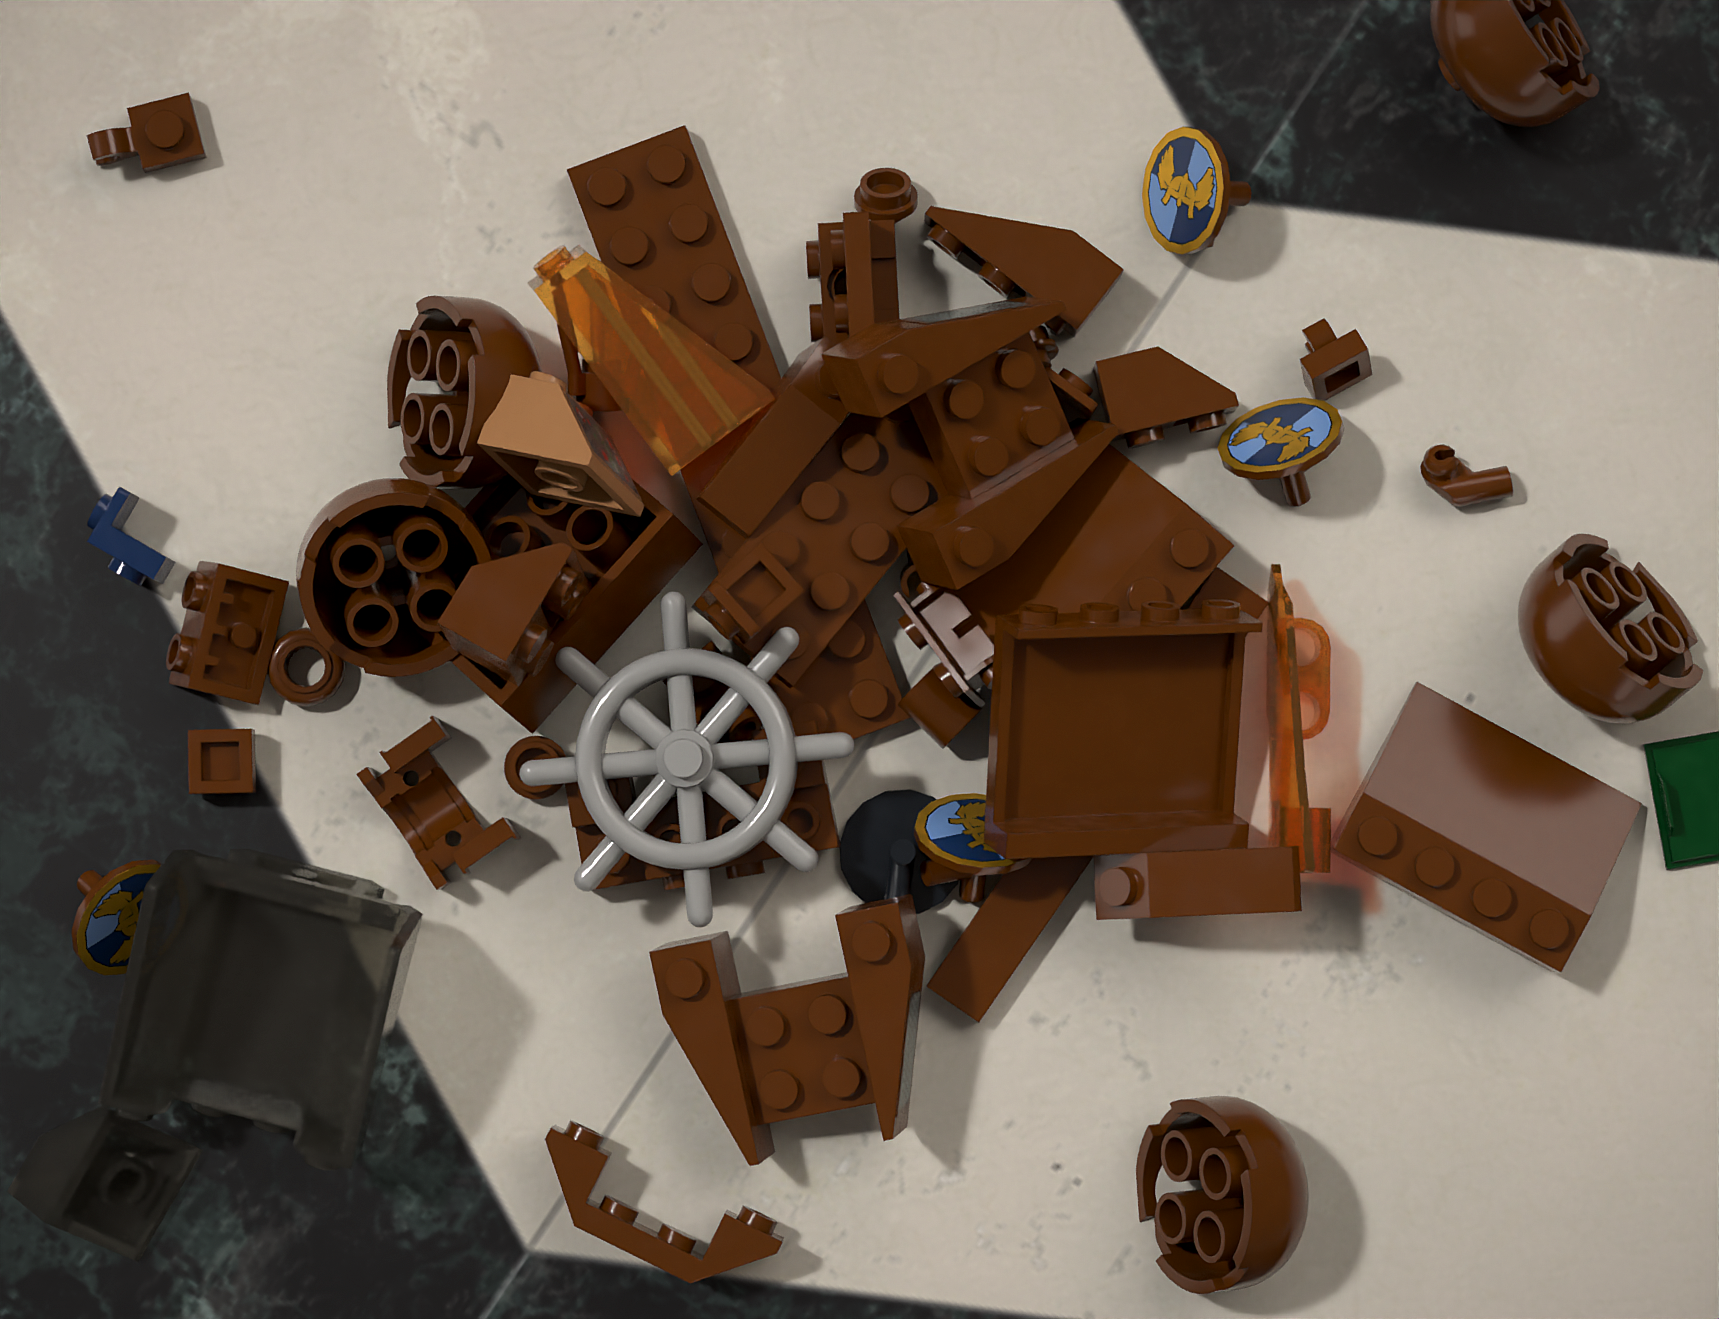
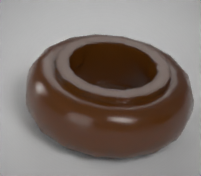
[267,627,346,707]

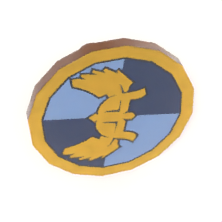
[1142,126,1252,255]
[1217,397,1344,507]
[914,793,1034,902]
[71,860,185,976]

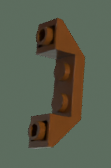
[545,1120,784,1283]

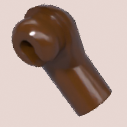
[1420,444,1513,506]

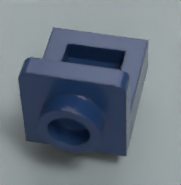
[87,487,175,586]

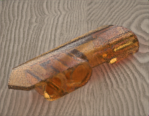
[1266,564,1331,873]

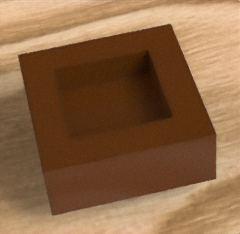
[188,729,256,794]

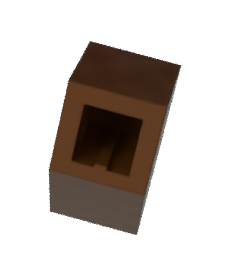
[1093,346,1239,449]

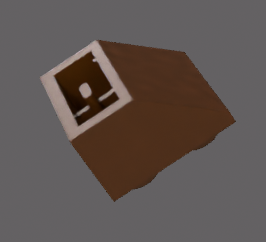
[437,542,587,686]

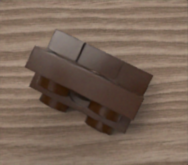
[806,211,900,345]

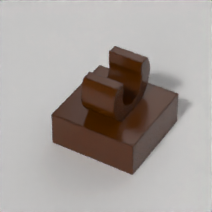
[1300,318,1373,401]

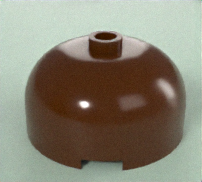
[1430,0,1599,127]
[387,295,542,490]
[296,478,492,677]
[1518,533,1703,724]
[1136,1096,1309,1294]

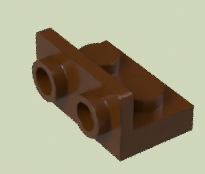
[166,561,289,705]

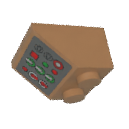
[477,371,645,517]

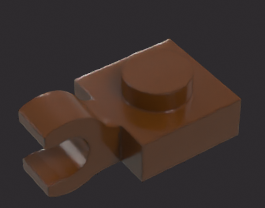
[87,92,207,173]

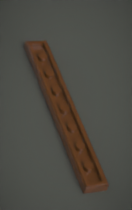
[926,567,1269,1023]

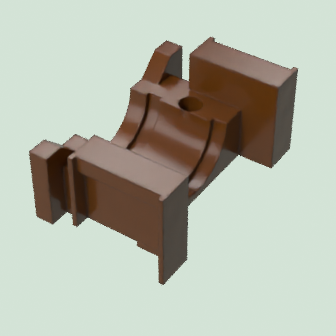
[356,716,521,890]

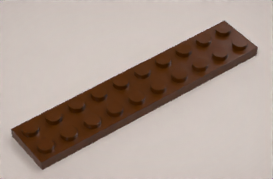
[567,125,910,740]

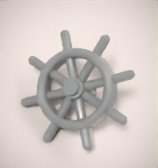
[519,591,854,927]

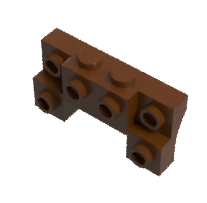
[565,720,841,890]

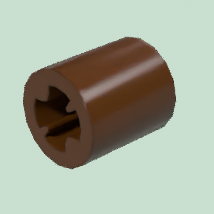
[897,664,983,749]

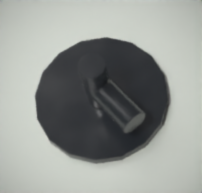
[839,789,959,914]

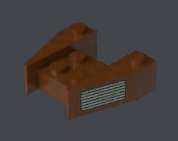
[821,297,1119,590]
[649,894,925,1166]

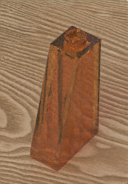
[527,245,775,476]

